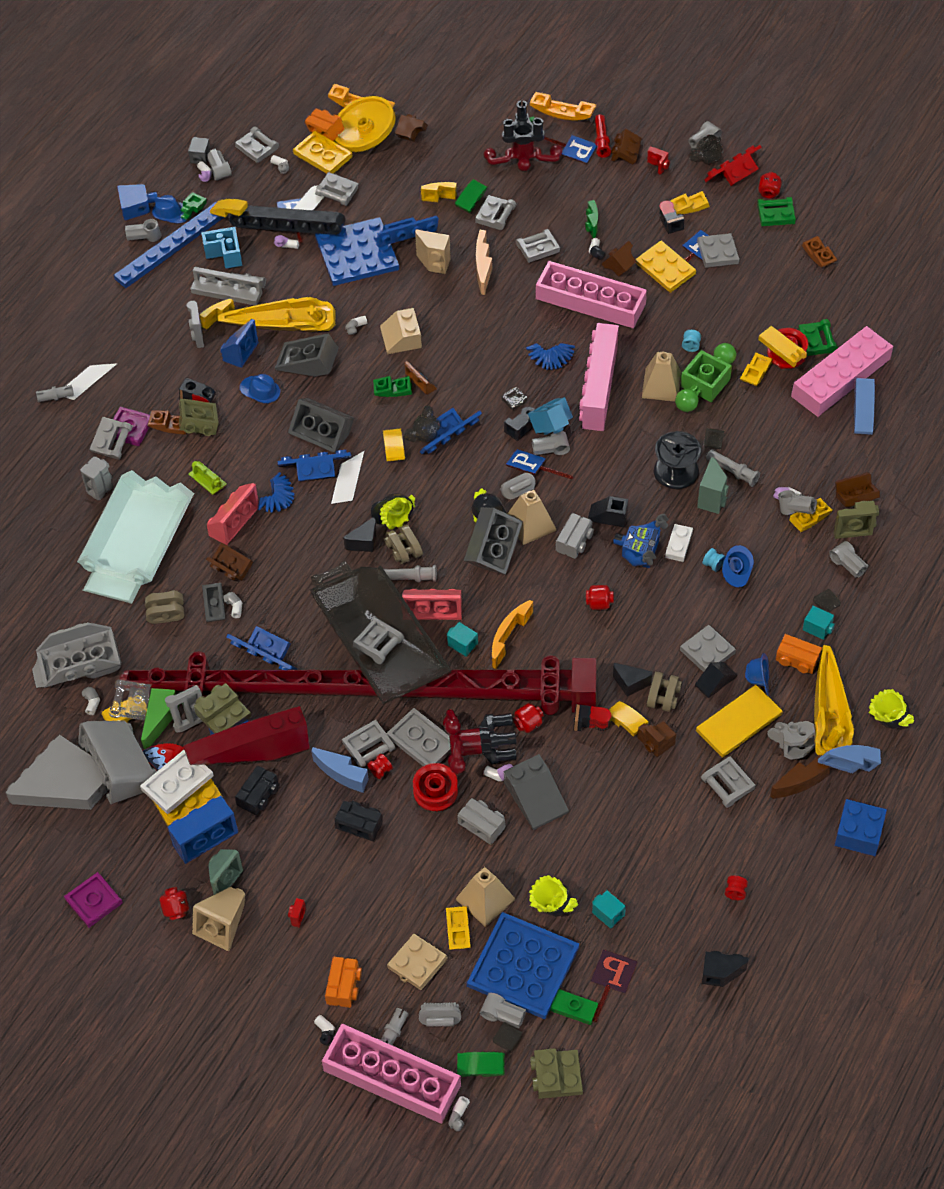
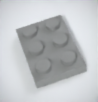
[386,708,451,766]

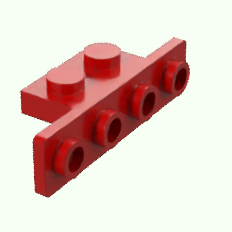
[704,145,762,186]

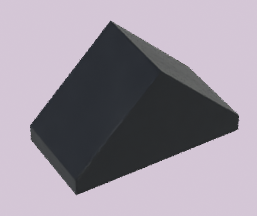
[343,518,377,552]
[695,662,737,698]
[613,663,653,697]

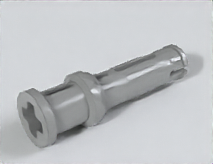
[706,449,760,487]
[379,565,437,582]

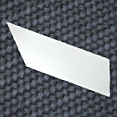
[293,186,324,210]
[65,363,118,400]
[331,451,364,504]

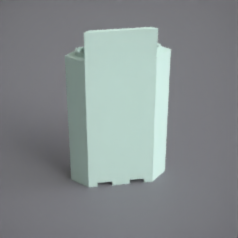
[77,470,194,604]

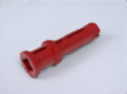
[594,115,611,158]

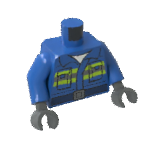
[613,514,669,568]

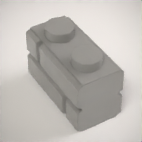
[80,457,113,500]
[556,513,594,558]
[457,798,505,845]

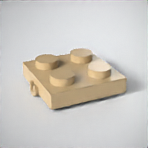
[387,934,447,990]

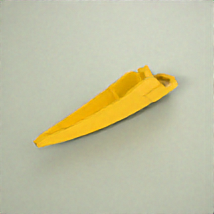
[218,297,336,332]
[814,645,854,756]

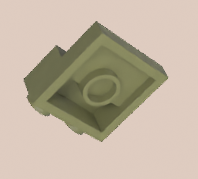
[179,398,218,436]
[834,501,879,539]
[194,683,252,734]
[530,1048,583,1099]

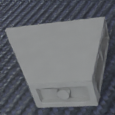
[6,735,109,810]

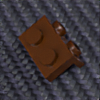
[611,128,642,165]
[835,472,880,507]
[206,542,253,581]

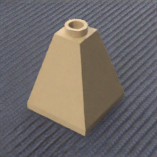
[642,352,681,401]
[508,490,556,545]
[456,867,515,927]
[192,887,245,951]

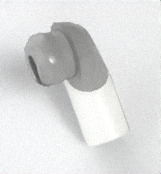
[271,155,289,173]
[345,316,367,335]
[223,592,243,618]
[82,687,100,715]
[448,1096,470,1131]

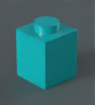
[803,606,835,640]
[447,622,478,657]
[592,890,626,929]

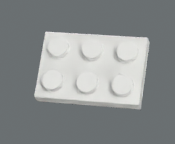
[140,750,214,814]

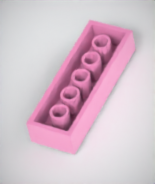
[536,261,647,329]
[579,323,619,431]
[791,326,893,417]
[322,1024,461,1124]

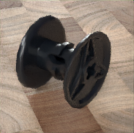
[653,431,701,489]

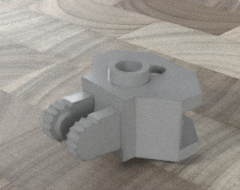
[767,721,815,759]

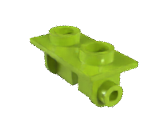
[189,461,227,495]

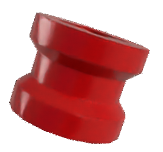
[367,754,393,779]
[724,875,748,900]

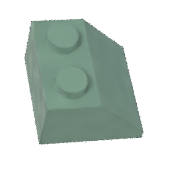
[697,457,729,514]

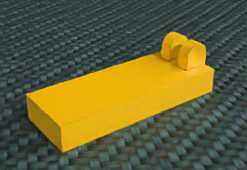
[759,326,807,367]

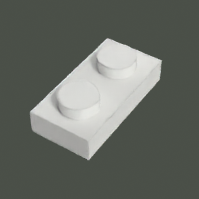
[665,524,693,562]

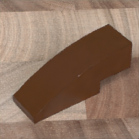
[770,755,831,799]

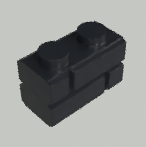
[235,766,279,815]
[334,801,383,841]

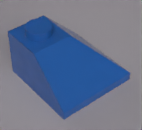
[221,319,258,368]

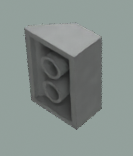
[288,398,354,453]
[464,507,523,575]

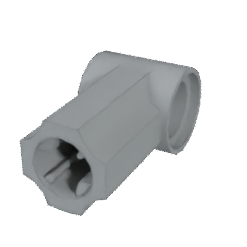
[688,121,722,151]
[207,149,232,181]
[125,219,161,242]
[532,431,570,455]
[778,490,817,515]
[829,541,868,578]
[480,993,526,1028]

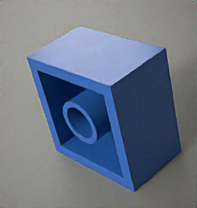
[835,799,887,856]

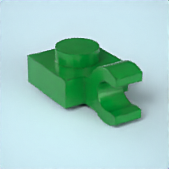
[181,192,206,220]

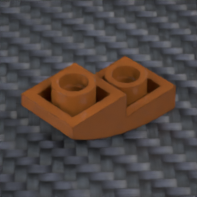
[802,236,837,268]
[148,410,186,435]

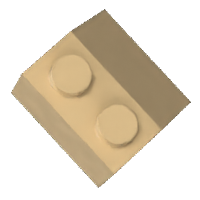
[415,229,451,274]
[380,308,422,354]

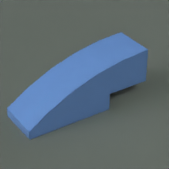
[854,378,875,434]
[818,745,881,773]
[312,747,368,793]

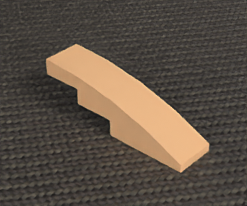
[476,230,492,295]

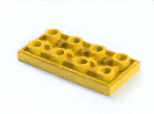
[696,685,783,758]

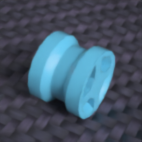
[682,330,701,352]
[703,548,726,572]

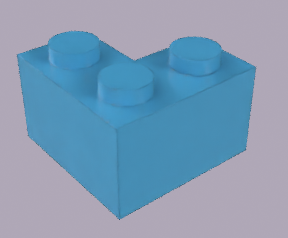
[201,227,242,268]
[528,397,573,435]

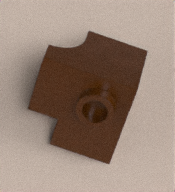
[395,114,428,142]
[601,241,637,277]
[637,721,676,757]

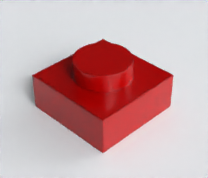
[288,898,306,928]

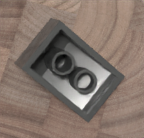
[275,333,339,376]
[504,754,569,830]

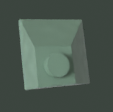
[208,849,243,895]

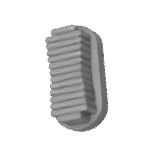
[500,473,535,499]
[419,1002,461,1026]

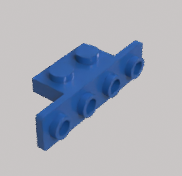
[376,216,439,247]
[420,408,482,455]
[277,450,351,481]
[226,626,298,670]

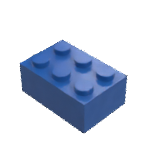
[168,795,238,864]

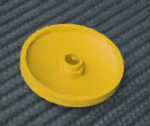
[335,96,396,152]

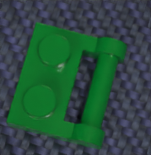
[757,197,796,226]
[798,319,838,356]

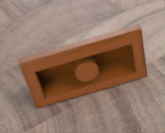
[405,361,437,395]

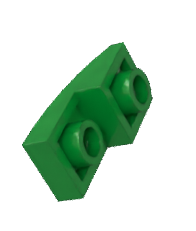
[455,179,488,213]
[585,200,598,238]
[373,376,413,397]
[457,1052,505,1077]

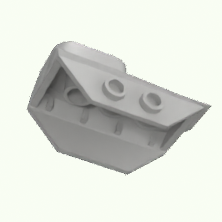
[32,622,121,688]

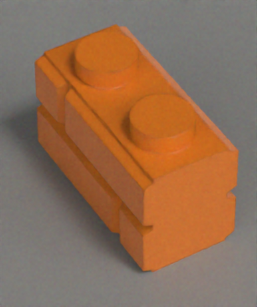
[305,109,344,141]
[776,634,822,674]
[325,957,362,1008]

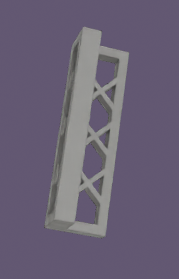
[191,267,262,306]

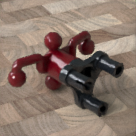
[483,100,563,171]
[443,709,517,774]

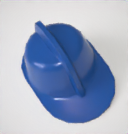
[152,195,191,224]
[240,374,280,403]
[722,545,754,587]
[745,653,769,696]

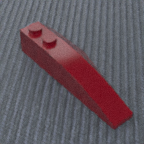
[183,706,310,765]

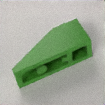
[141,688,180,749]

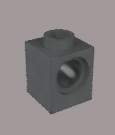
[188,137,211,164]

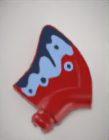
[142,743,184,771]

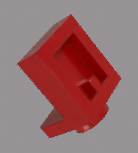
[647,146,670,175]

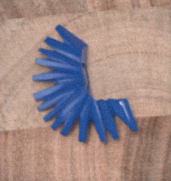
[526,343,575,370]
[258,472,294,512]

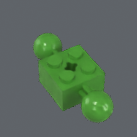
[675,343,737,412]

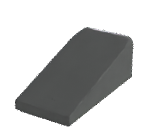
[202,583,226,622]

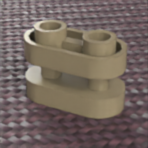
[384,524,423,564]
[145,590,185,624]
[647,671,682,712]

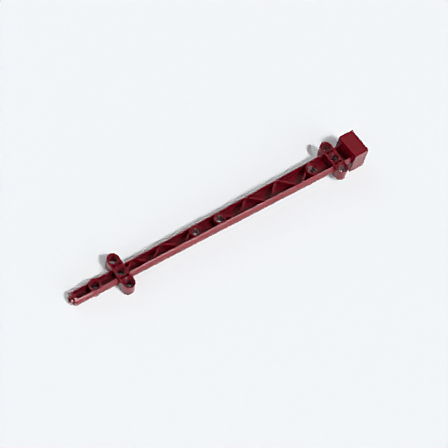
[120,651,596,715]

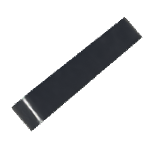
[229,205,346,235]

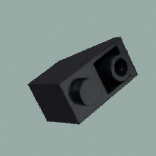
[588,496,629,527]
[702,951,749,987]

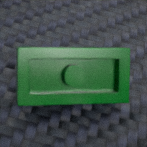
[550,989,598,1025]

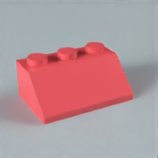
[207,483,259,545]
[402,589,462,620]

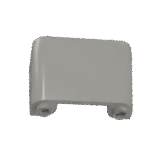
[78,721,156,804]

